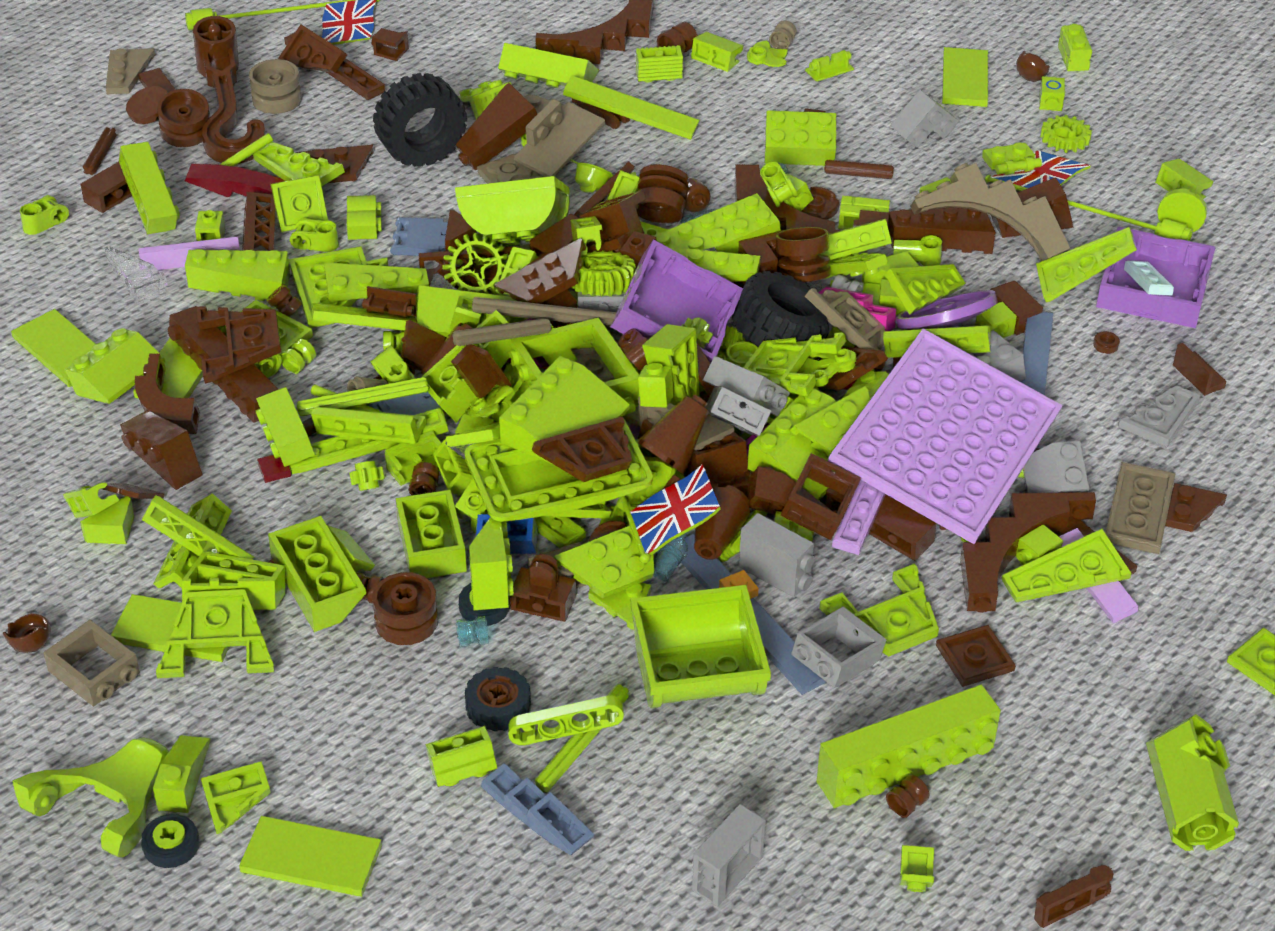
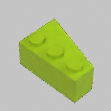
[642,324,700,405]
[181,551,285,610]

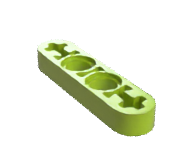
[508,695,624,746]

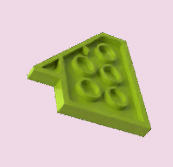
[289,246,388,328]

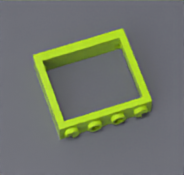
[508,318,640,401]

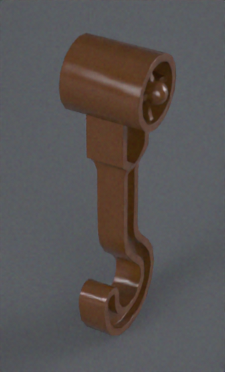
[193,16,265,164]

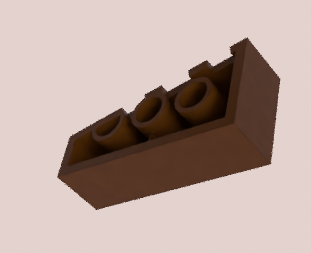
[888,207,996,254]

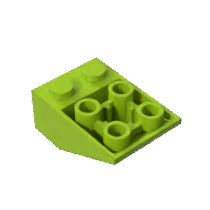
[469,517,514,610]

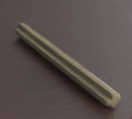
[472,297,617,327]

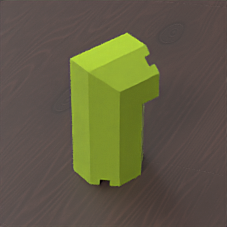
[1146,714,1239,851]

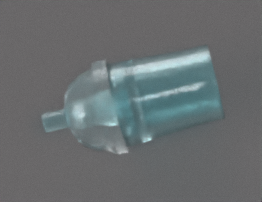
[653,533,688,582]

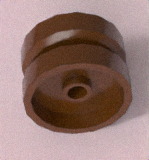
[157,89,210,147]
[372,572,438,645]

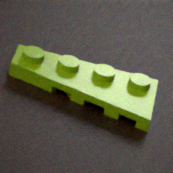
[253,142,345,187]
[1036,227,1137,302]
[324,262,429,302]
[884,264,966,315]

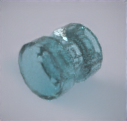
[456,615,489,648]

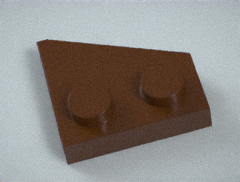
[1165,483,1227,532]

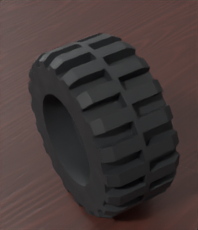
[373,73,467,167]
[732,271,833,358]

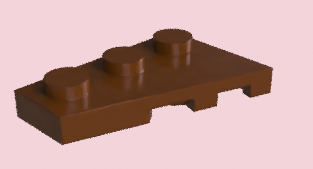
[278,24,348,73]

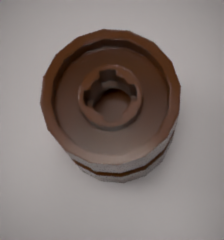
[657,21,698,54]

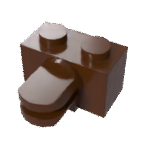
[510,554,576,622]

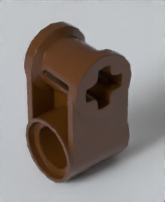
[618,328,648,371]

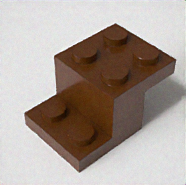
[579,190,646,253]
[732,230,784,288]
[687,432,752,497]

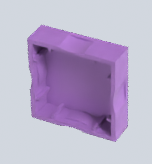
[1096,227,1216,328]
[611,239,743,364]

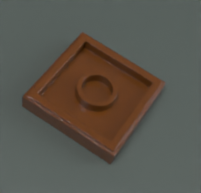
[936,625,1016,687]

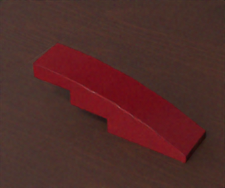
[185,164,285,197]

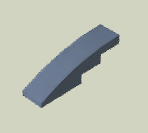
[481,763,594,855]

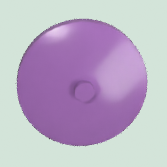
[895,290,998,330]

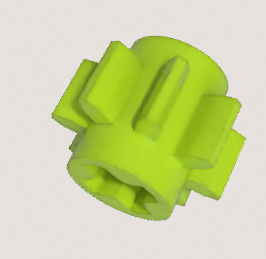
[682,317,713,349]
[349,461,385,491]

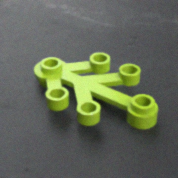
[790,349,857,393]

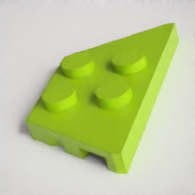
[790,386,870,458]
[554,526,654,598]

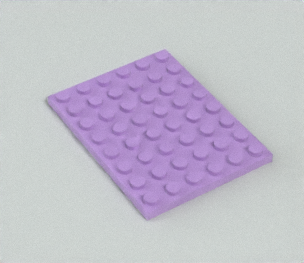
[828,329,1063,544]

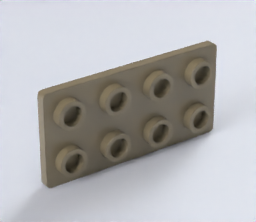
[514,99,605,177]
[623,396,734,450]

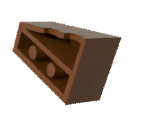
[991,177,1074,238]
[120,410,203,490]

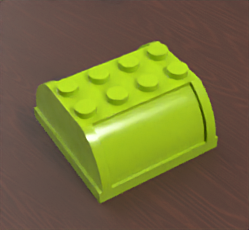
[455,176,570,247]
[630,585,771,708]

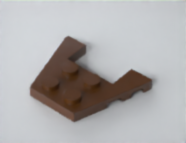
[196,306,282,384]

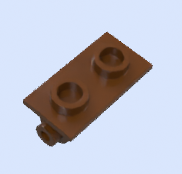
[362,286,417,318]

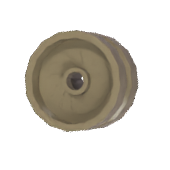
[249,59,302,114]

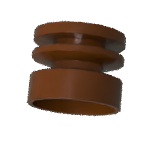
[636,164,689,224]
[776,227,831,282]

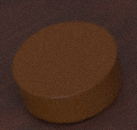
[1093,331,1120,354]

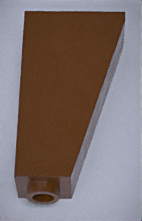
[456,83,537,170]

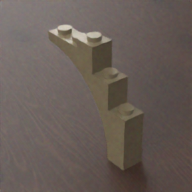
[910,163,1070,262]

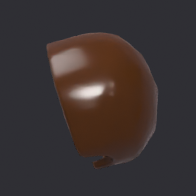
[1016,51,1050,82]
[3,613,51,653]

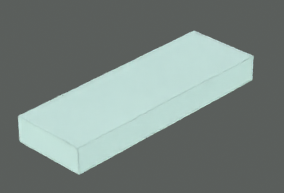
[1124,261,1174,295]

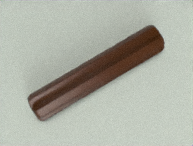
[82,127,117,175]
[824,160,894,179]

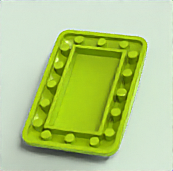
[465,419,653,522]

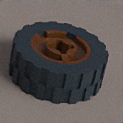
[465,667,531,732]

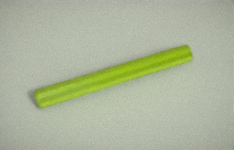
[297,377,429,417]
[535,684,629,793]

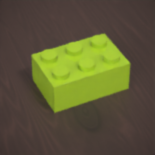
[764,110,836,166]
[395,490,467,578]

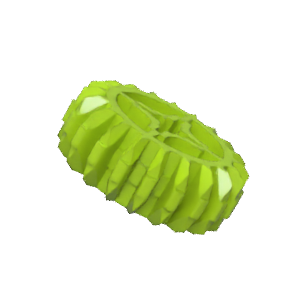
[442,233,509,295]
[571,250,636,297]

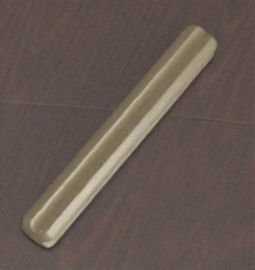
[452,318,551,346]

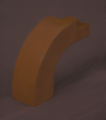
[135,353,200,434]

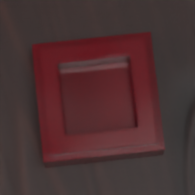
[257,455,291,483]

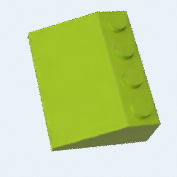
[499,356,630,465]
[748,388,837,500]

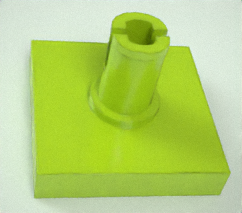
[271,175,328,232]

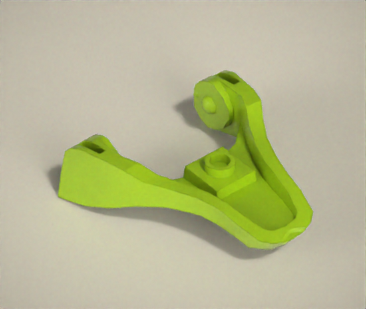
[12,737,169,858]

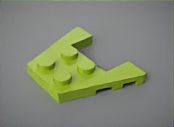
[743,332,846,397]
[819,563,939,657]
[156,589,274,678]

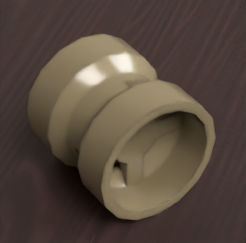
[769,20,797,49]

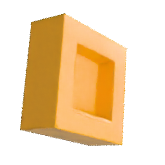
[719,570,759,599]

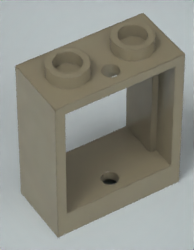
[43,620,140,707]

